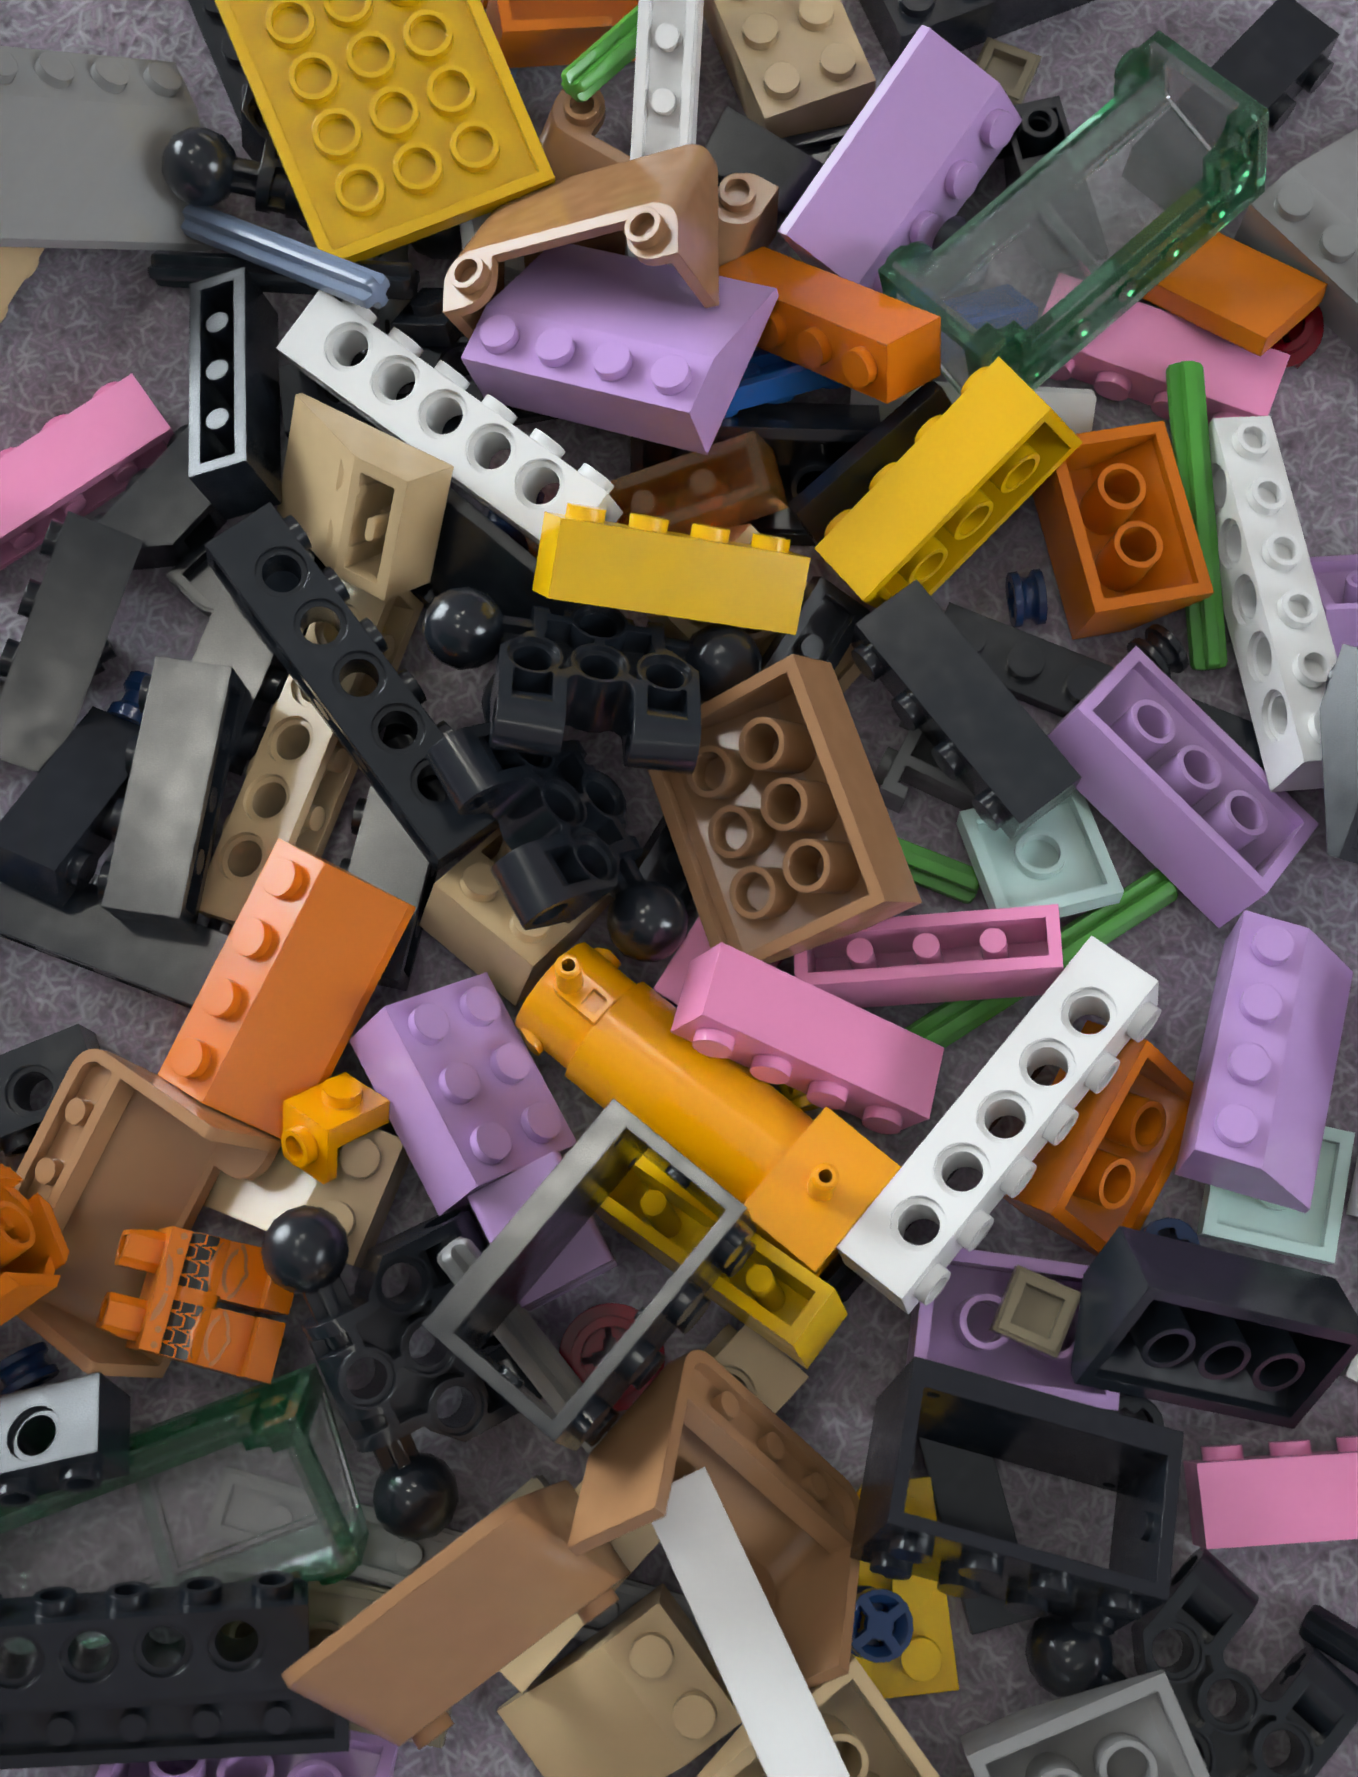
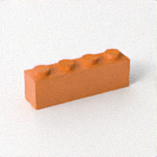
[719,246,941,404]

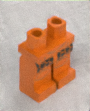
[96,1226,294,1384]

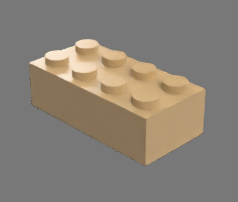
[703,0,876,138]

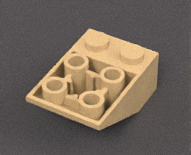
[277,393,454,601]
[419,827,613,1006]

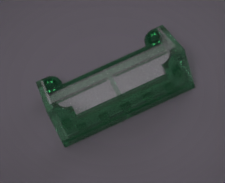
[878,30,1269,396]
[0,1363,369,1654]

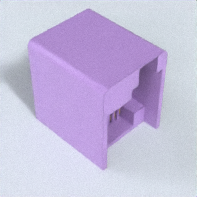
[467,1150,618,1312]

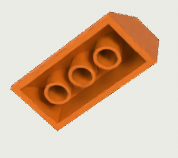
[157,838,416,1139]

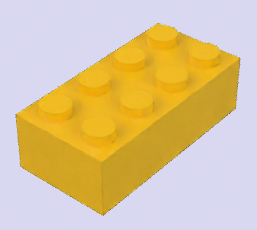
[814,357,1083,608]

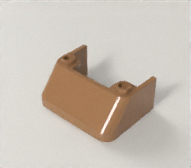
[567,1350,860,1689]

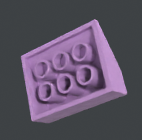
[461,244,779,455]

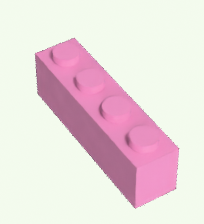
[1026,273,1290,425]
[0,373,174,571]
[794,904,1064,1008]
[671,942,944,1134]
[1183,1435,1358,1549]

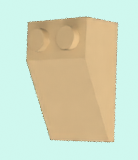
[204,1129,410,1268]
[497,1583,742,1777]

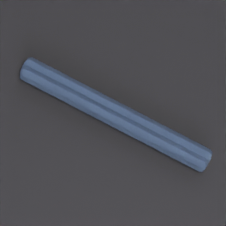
[181,204,390,309]

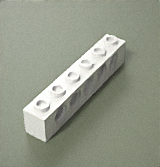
[276,290,623,545]
[1208,416,1337,792]
[836,935,1161,1315]

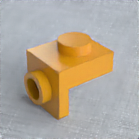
[281,1072,390,1184]

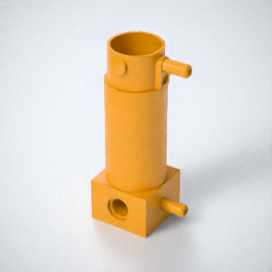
[515,942,901,1277]

